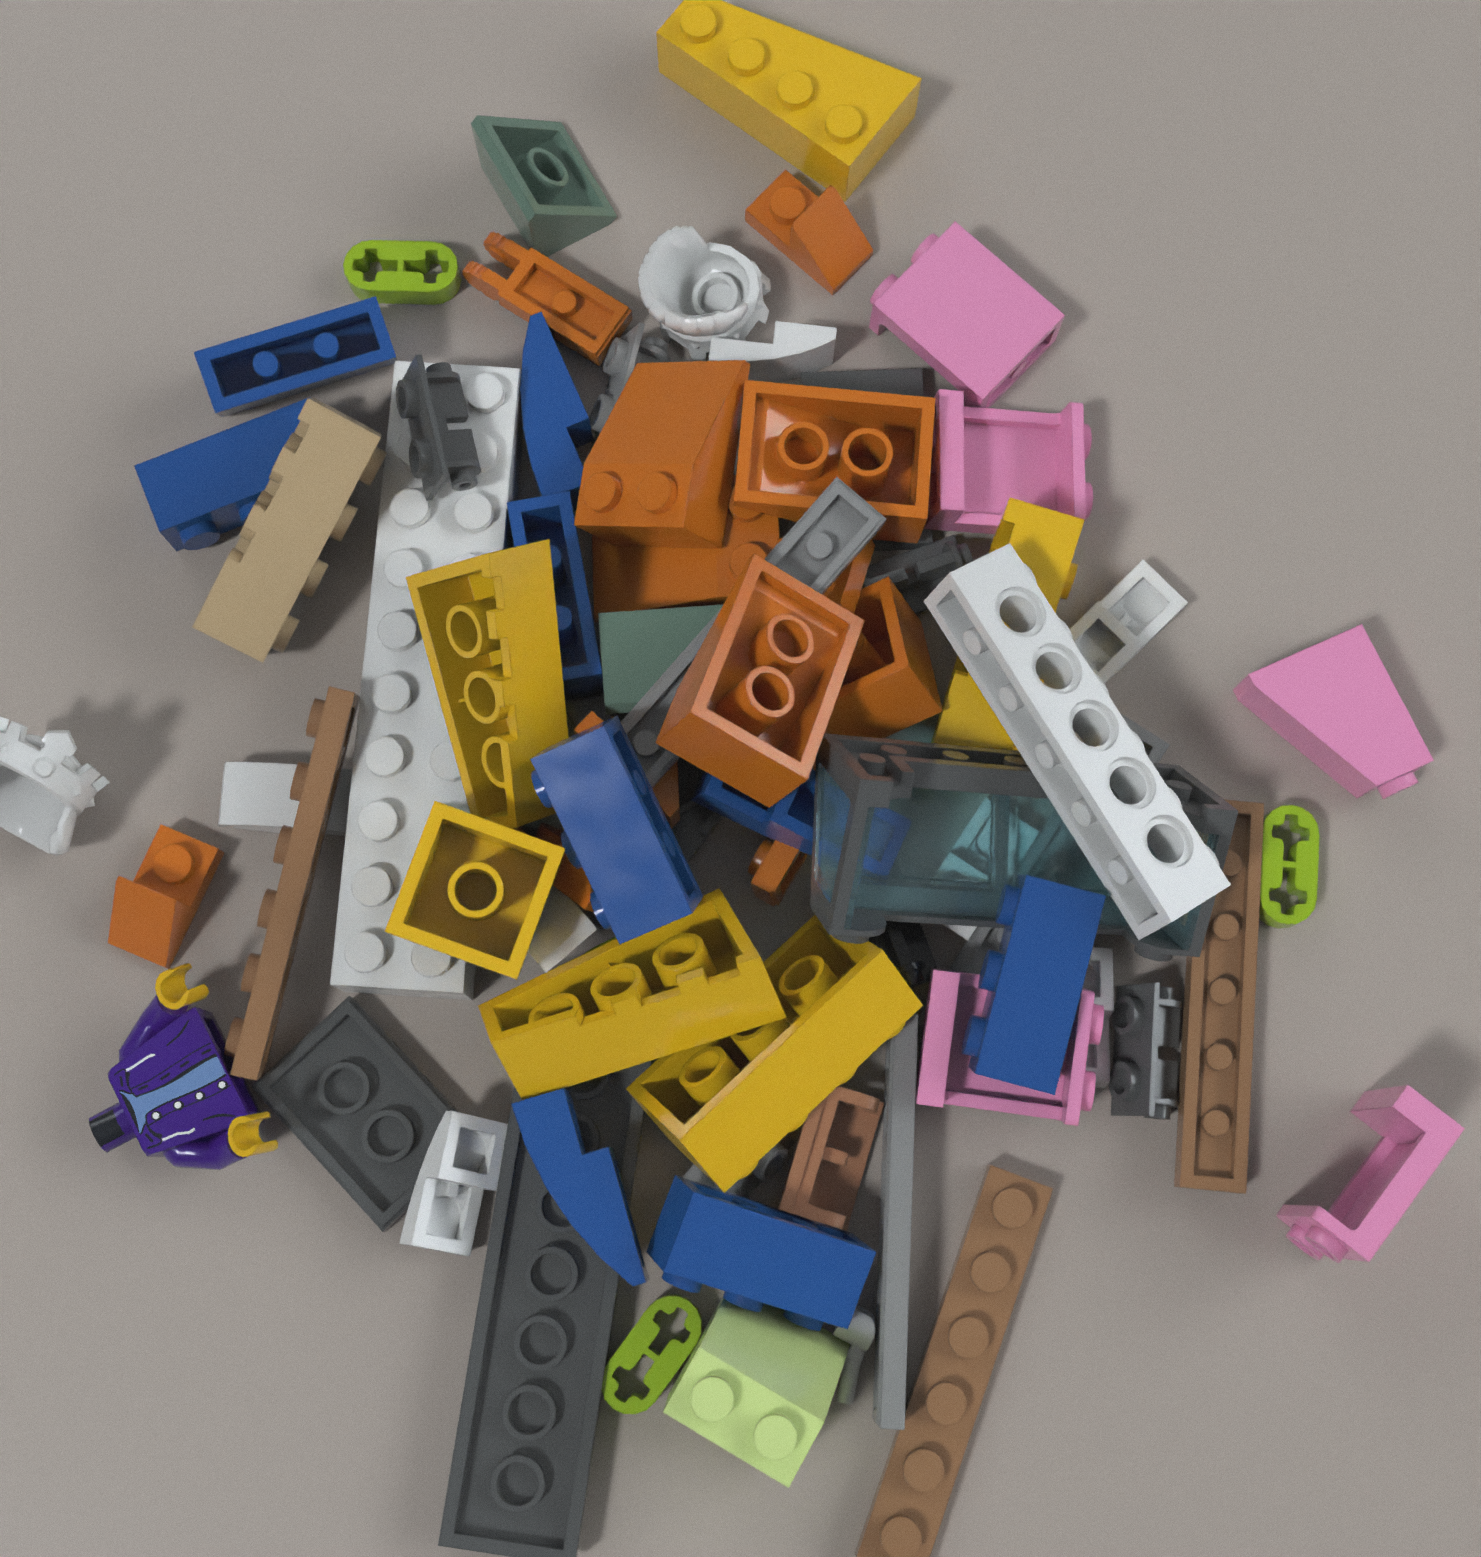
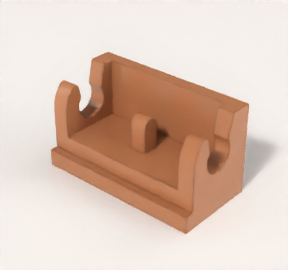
[777,1086,884,1231]

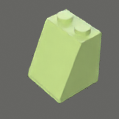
[663,1297,850,1488]

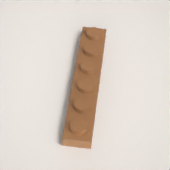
[224,686,360,1081]
[1174,799,1264,1194]
[855,1165,1053,1557]

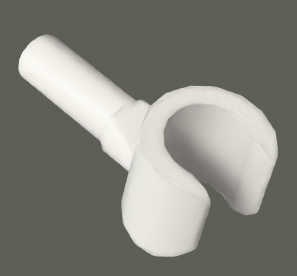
[832,1305,876,1404]

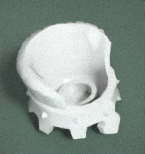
[638,226,771,361]
[0,717,110,856]

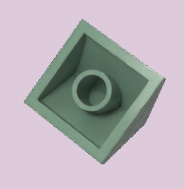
[471,115,618,257]
[598,605,723,714]

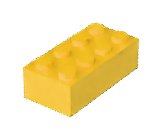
[626,915,923,1193]

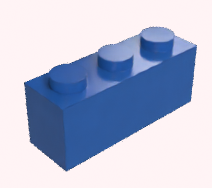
[194,296,397,417]
[134,397,310,551]
[507,491,604,700]
[530,715,703,945]
[961,874,1106,1095]
[646,1175,876,1331]

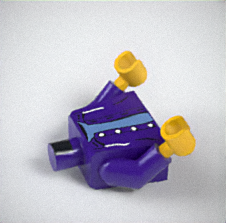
[89,963,278,1170]

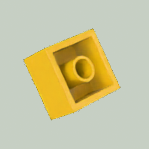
[385,801,565,980]

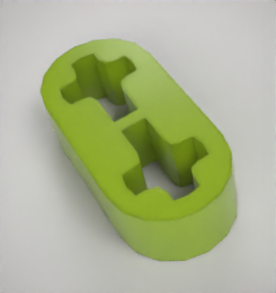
[343,240,462,305]
[1259,805,1320,929]
[602,1294,702,1414]

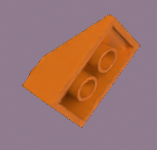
[574,360,751,549]
[734,380,936,544]
[592,475,779,622]
[655,554,865,808]
[825,576,943,738]

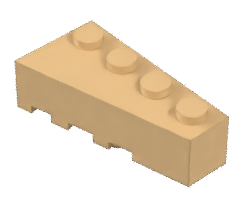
[192,397,387,663]

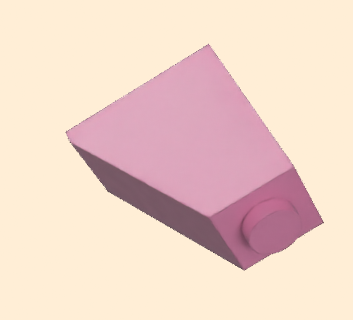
[1233,624,1434,799]

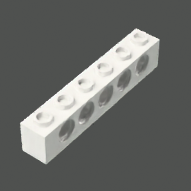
[924,543,1231,940]

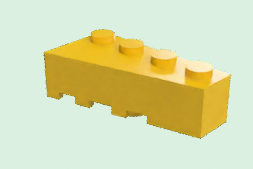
[656,0,922,202]
[931,497,1084,751]
[406,539,569,828]
[478,888,787,1100]

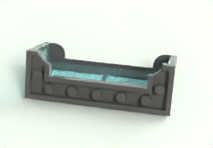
[810,733,1238,962]

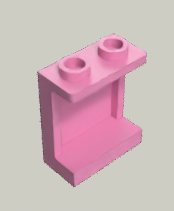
[869,221,1065,408]
[924,389,1093,534]
[915,967,1104,1126]
[1276,1085,1465,1263]

